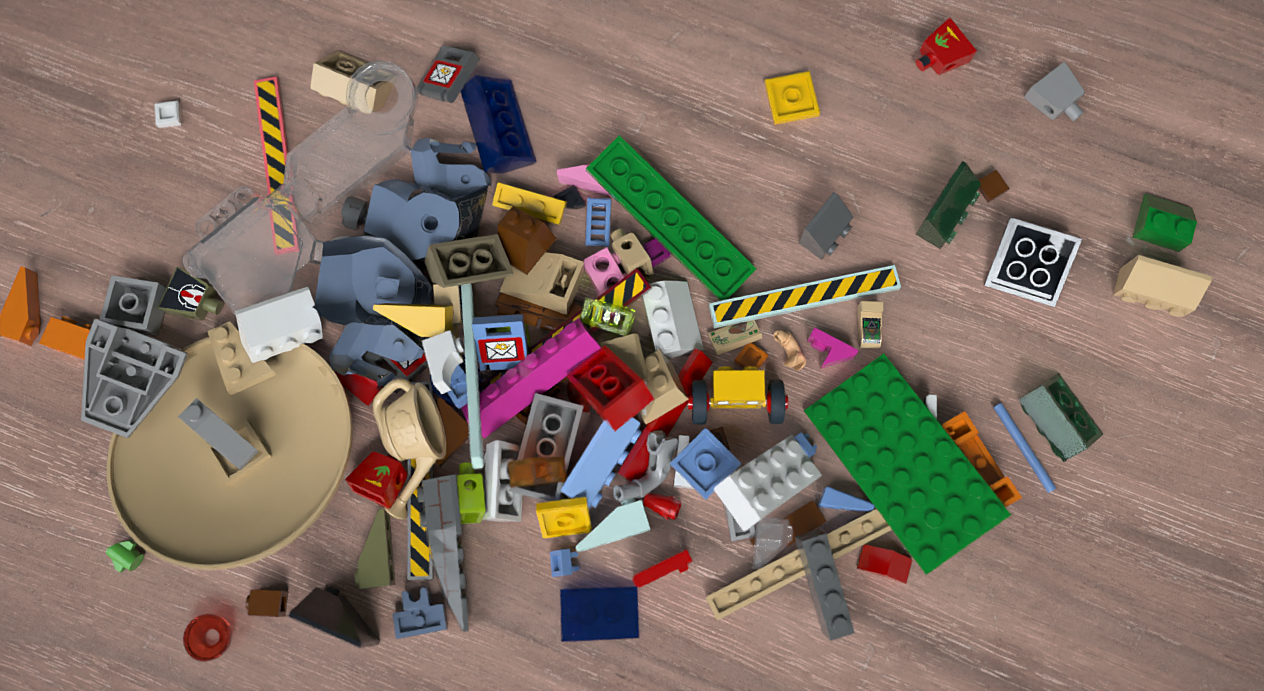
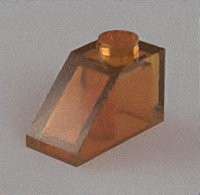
[508,457,567,488]

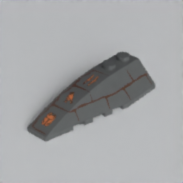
[417,474,469,632]

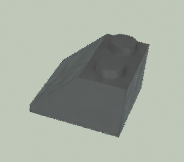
[799,192,853,260]

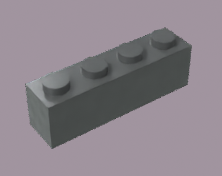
[794,529,855,641]

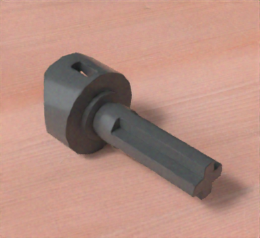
[341,196,368,231]

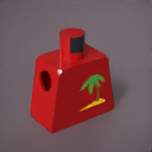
[915,17,977,75]
[345,451,407,509]

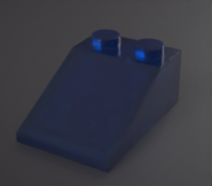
[560,587,639,642]

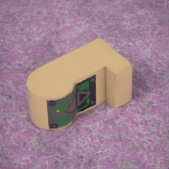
[857,301,883,349]

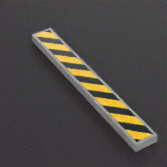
[407,381,434,580]

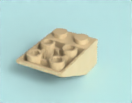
[500,253,584,315]

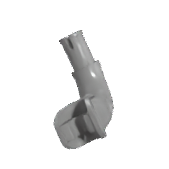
[613,430,678,501]

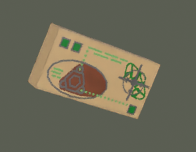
[708,320,762,356]

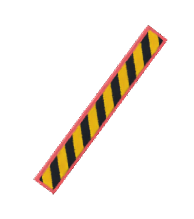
[254,77,301,256]

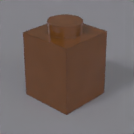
[246,589,289,617]

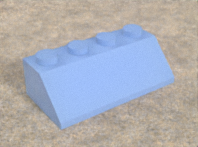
[560,417,642,510]

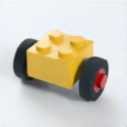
[688,366,788,425]

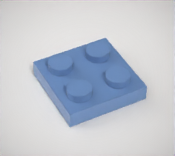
[670,428,742,500]

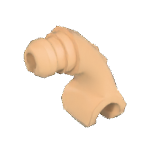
[773,330,806,371]

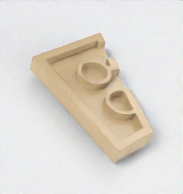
[207,321,277,395]

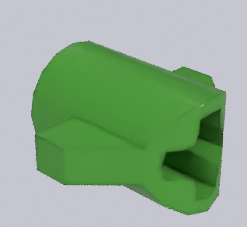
[106,539,144,573]

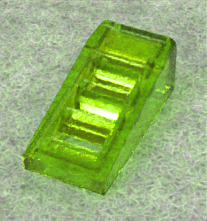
[580,297,636,336]

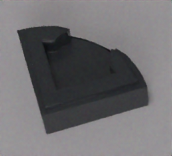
[554,185,586,210]

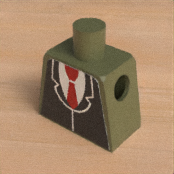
[157,267,223,321]

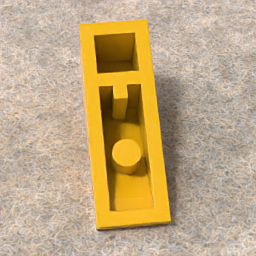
[373,303,453,338]

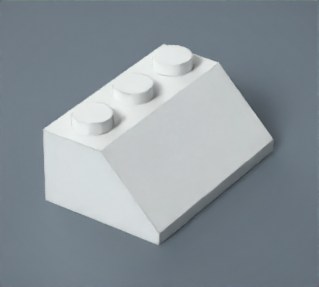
[642,280,704,359]
[235,286,323,363]
[482,440,522,522]

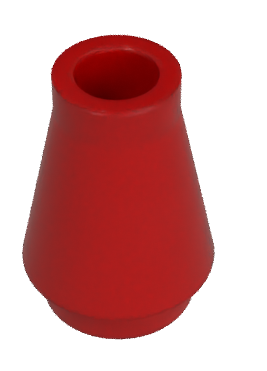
[643,492,682,520]

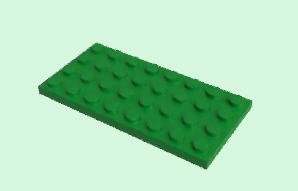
[804,353,1011,575]

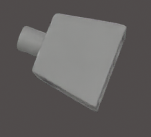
[1024,62,1085,122]

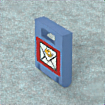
[472,314,529,371]

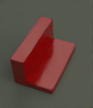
[335,372,384,406]

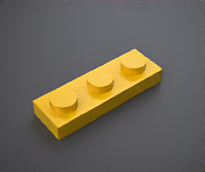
[492,182,567,225]

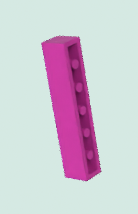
[462,318,601,438]

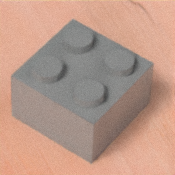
[100,275,166,336]

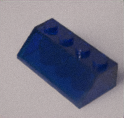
[460,75,537,174]

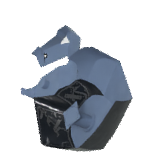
[364,138,492,271]
[313,236,433,386]

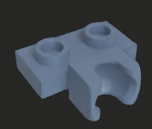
[392,587,448,639]

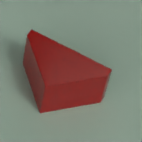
[857,544,913,584]

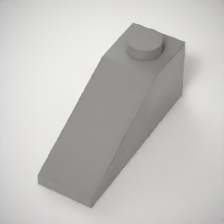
[178,398,259,470]

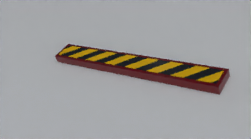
[481,268,652,390]

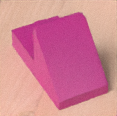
[807,328,859,369]

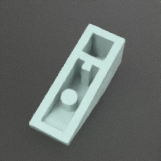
[576,498,650,552]

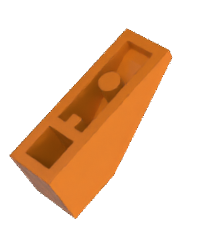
[0,266,41,346]

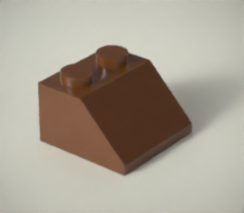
[497,206,557,275]

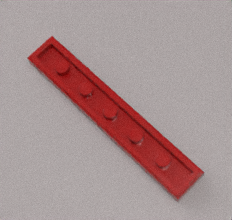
[618,348,713,483]

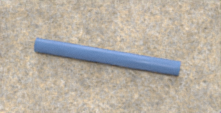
[993,403,1056,493]

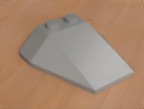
[81,319,188,438]

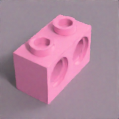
[582,247,627,296]

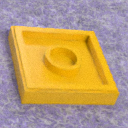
[764,71,820,125]
[536,497,592,538]

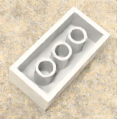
[713,435,822,531]

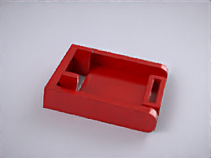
[633,549,693,588]

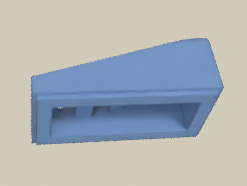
[586,198,611,247]
[817,487,874,512]

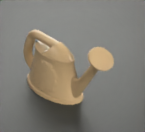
[372,378,447,520]

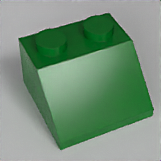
[1132,193,1197,252]

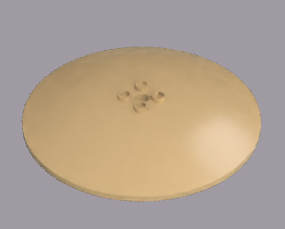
[107,337,353,570]

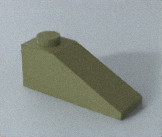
[355,508,395,589]

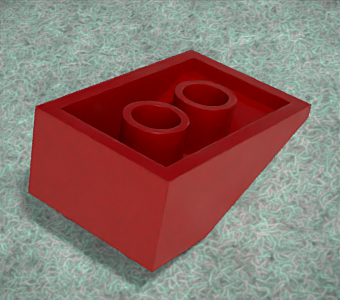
[566,345,655,431]

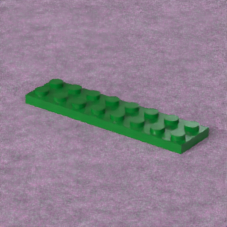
[585,135,757,301]

